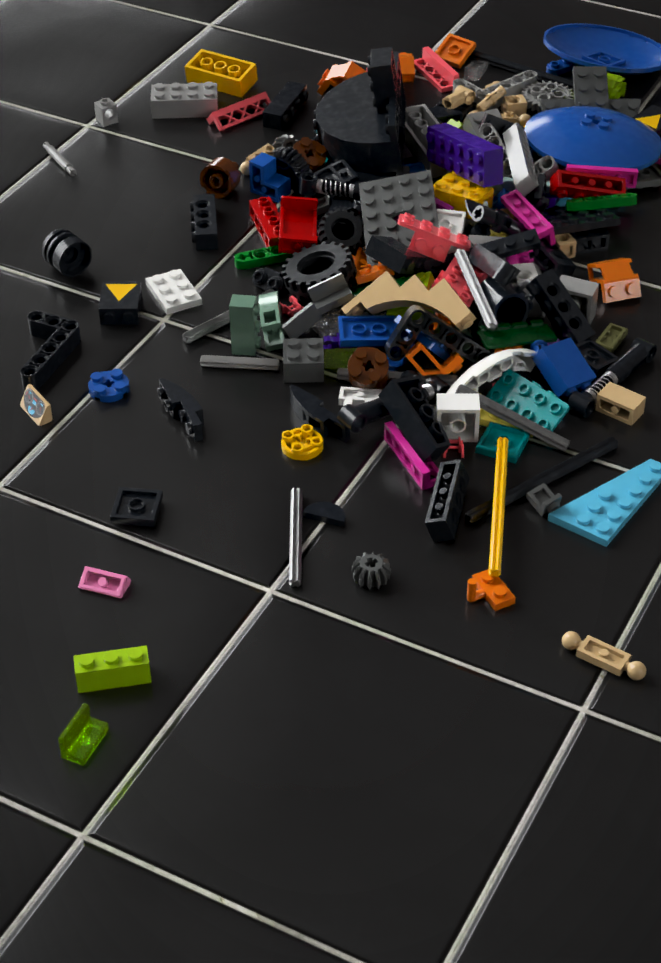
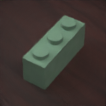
[229,294,261,356]

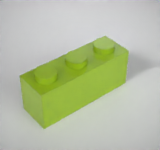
[73,645,152,693]

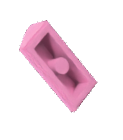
[78,566,131,599]

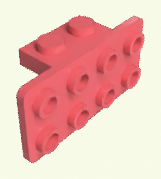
[397,212,471,263]
[431,257,488,308]

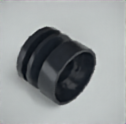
[41,228,92,277]

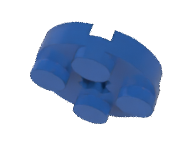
[88,369,130,403]

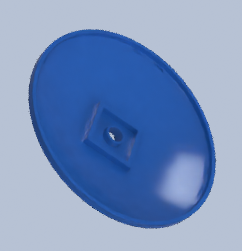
[543,23,661,75]
[525,106,661,170]

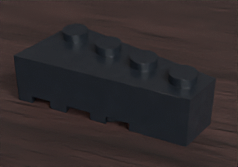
[378,375,451,463]

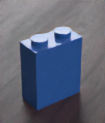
[532,337,597,398]

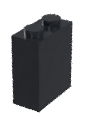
[364,235,426,275]

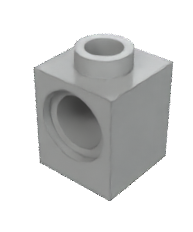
[94,98,118,127]

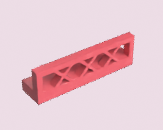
[414,46,459,93]
[206,91,271,132]

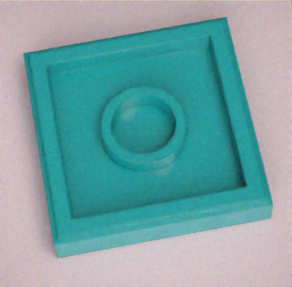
[475,422,530,464]

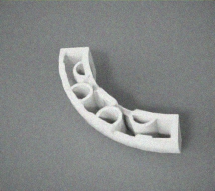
[447,348,537,393]

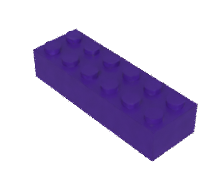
[426,123,503,188]

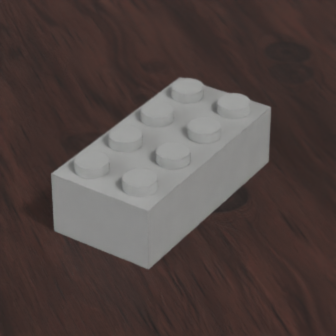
[151,82,218,119]

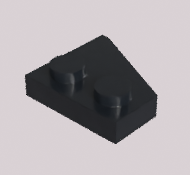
[314,160,360,185]

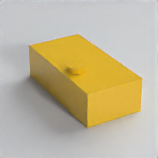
[184,49,258,98]

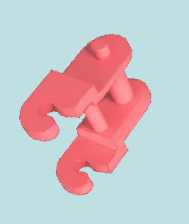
[280,296,303,318]
[443,436,464,458]

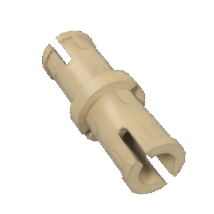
[476,86,506,112]

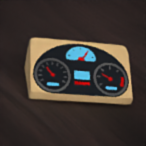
[20,384,53,426]

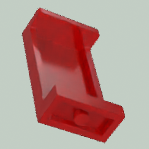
[278,196,318,254]

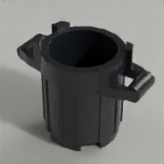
[478,277,538,326]

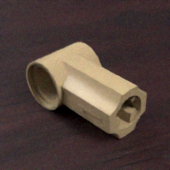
[442,85,476,109]

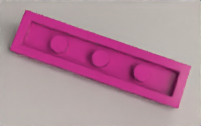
[563,164,639,188]
[500,189,556,246]
[384,421,439,490]

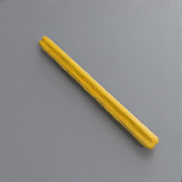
[488,437,509,577]

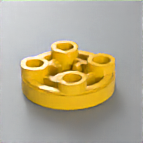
[281,424,323,461]

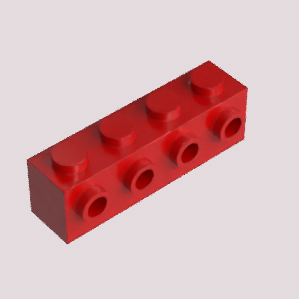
[550,169,626,198]
[249,197,280,247]

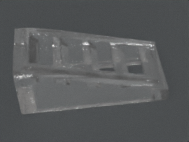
[464,60,489,81]

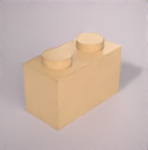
[595,382,646,426]

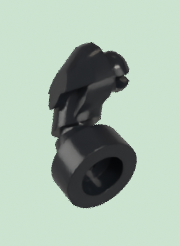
[462,221,491,240]

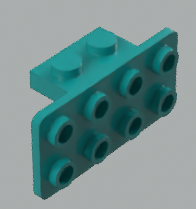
[486,369,570,432]

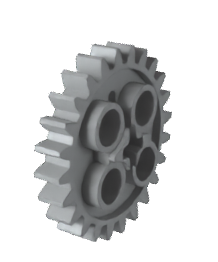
[521,81,574,113]

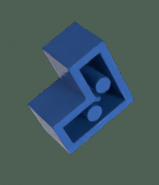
[249,152,291,203]

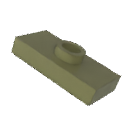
[595,323,628,353]

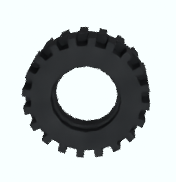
[281,241,357,305]

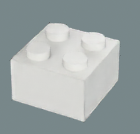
[435,393,480,442]

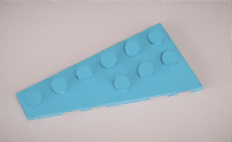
[548,459,661,547]

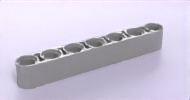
[503,122,539,197]

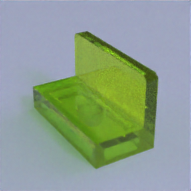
[324,348,357,370]
[58,703,109,766]

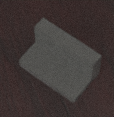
[307,273,354,315]
[282,302,323,339]

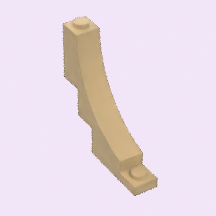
[341,271,477,331]

